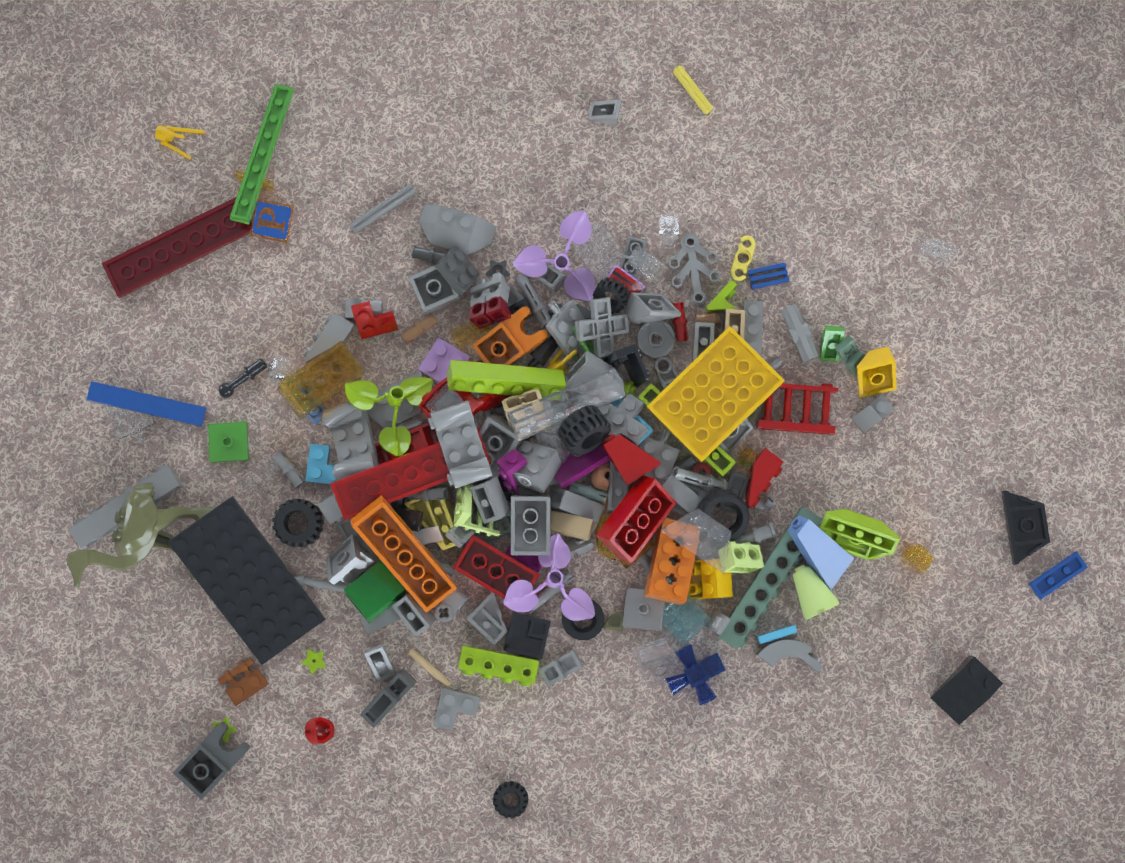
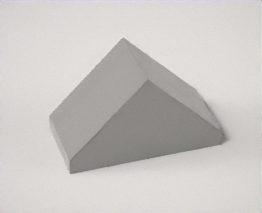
[588,99,621,126]

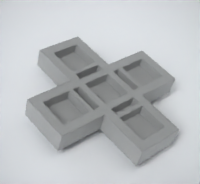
[575,297,629,357]
[597,393,649,445]

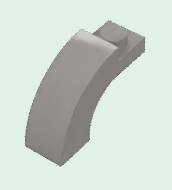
[756,639,823,672]

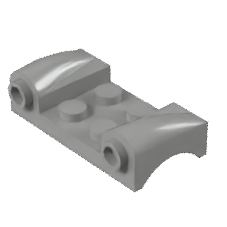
[428,400,493,489]
[321,401,379,480]

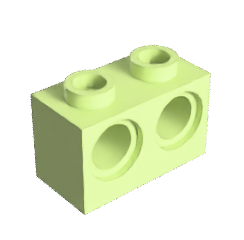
[718,541,764,574]

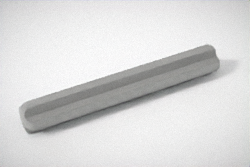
[350,184,416,233]

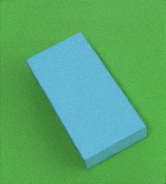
[756,625,797,644]

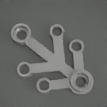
[668,233,721,307]

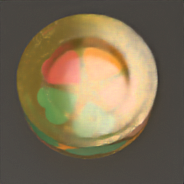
[738,448,757,467]

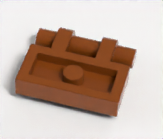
[218,657,269,706]

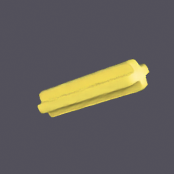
[673,65,713,114]

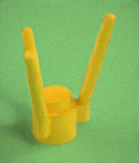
[155,125,205,160]
[546,349,577,375]

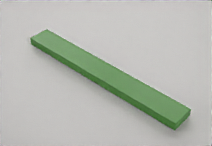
[230,84,294,225]

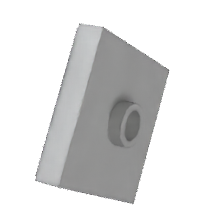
[622,588,665,631]

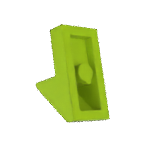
[705,280,737,313]

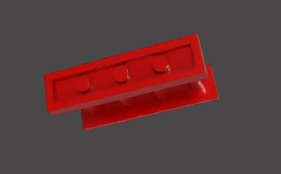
[756,383,838,435]

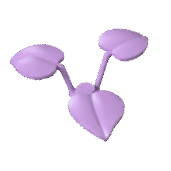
[513,211,595,301]
[503,533,595,621]

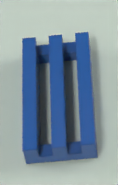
[748,263,790,290]

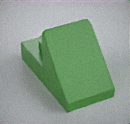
[820,326,845,362]

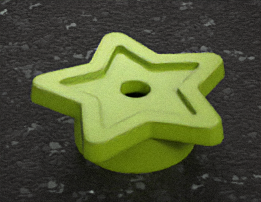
[301,649,326,674]
[212,717,237,742]

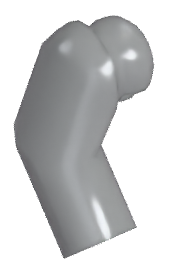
[755,497,775,510]

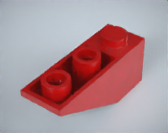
[745,448,784,508]

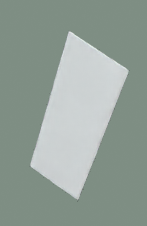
[412,526,443,544]

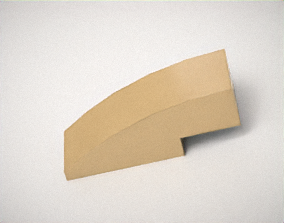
[550,511,594,541]

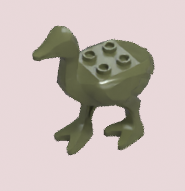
[66,483,214,587]

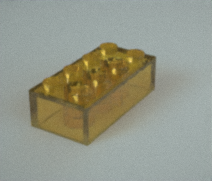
[277,341,364,420]

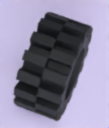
[593,277,629,314]
[493,781,528,819]

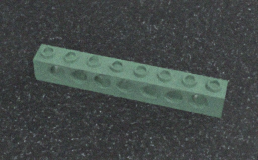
[716,507,822,650]

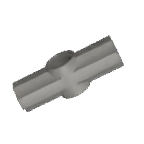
[781,304,819,363]

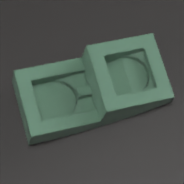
[835,335,865,377]

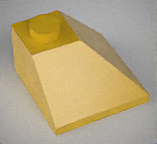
[857,346,897,398]

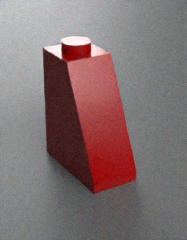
[601,433,661,485]

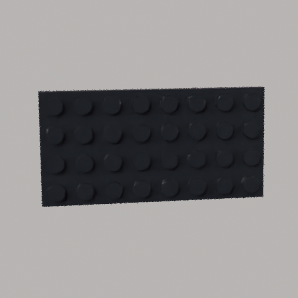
[167,495,326,665]

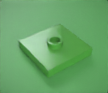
[208,422,249,463]

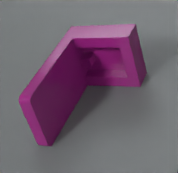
[496,448,527,495]

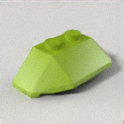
[819,509,900,560]

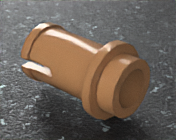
[696,311,719,327]

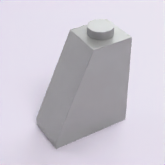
[564,351,624,397]
[548,487,605,524]

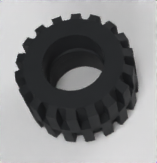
[557,405,611,456]
[272,498,324,547]

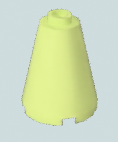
[792,564,840,620]

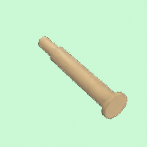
[407,647,451,688]

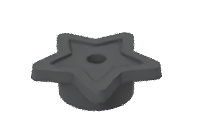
[486,260,510,277]

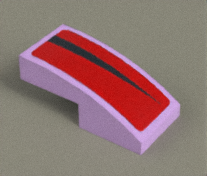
[607,264,645,298]

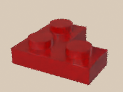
[351,301,398,339]

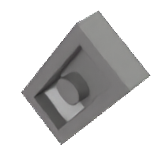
[852,394,894,433]
[364,644,396,682]

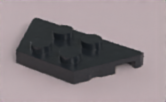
[1001,491,1050,565]

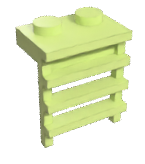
[453,483,500,536]

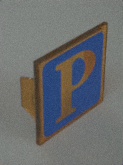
[250,199,294,243]

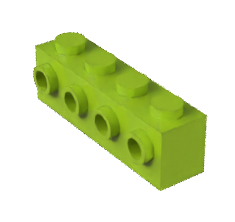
[458,645,539,687]

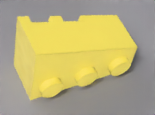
[405,498,466,551]

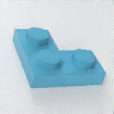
[305,443,337,485]

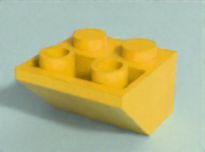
[688,559,733,599]

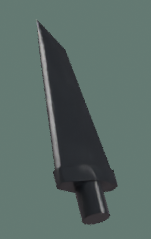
[527,335,559,367]

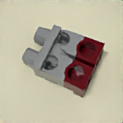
[469,272,511,329]

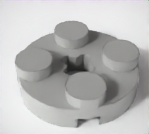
[637,321,675,359]

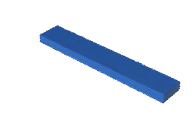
[86,381,207,427]

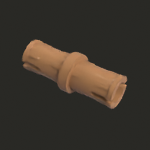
[400,313,438,345]

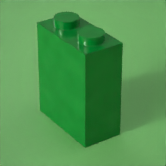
[344,561,405,623]

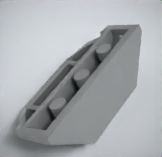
[419,204,497,255]

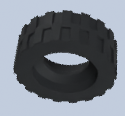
[562,599,604,641]

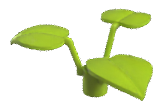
[345,377,433,457]

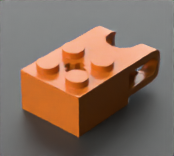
[472,306,549,365]

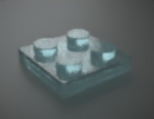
[662,596,712,646]

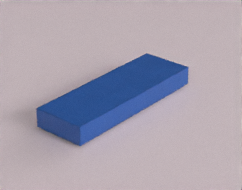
[1028,551,1088,600]

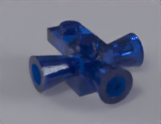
[665,644,726,705]

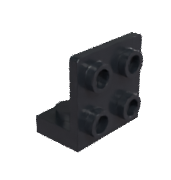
[603,344,650,388]

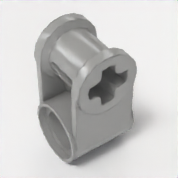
[654,357,678,390]
[435,588,470,622]

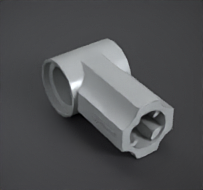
[345,299,383,320]

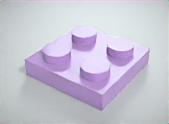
[418,337,471,383]

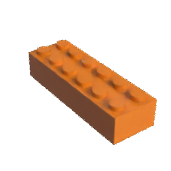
[351,495,457,613]

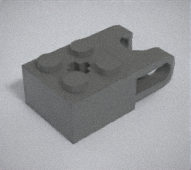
[173,721,250,800]

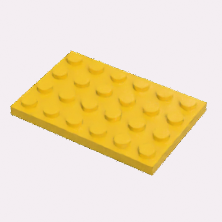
[647,326,785,463]

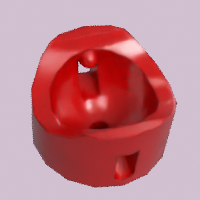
[305,717,335,745]

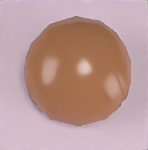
[591,461,610,492]

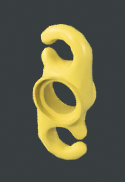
[730,235,756,281]

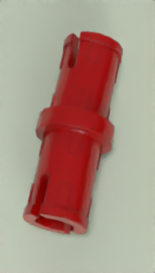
[672,302,688,342]

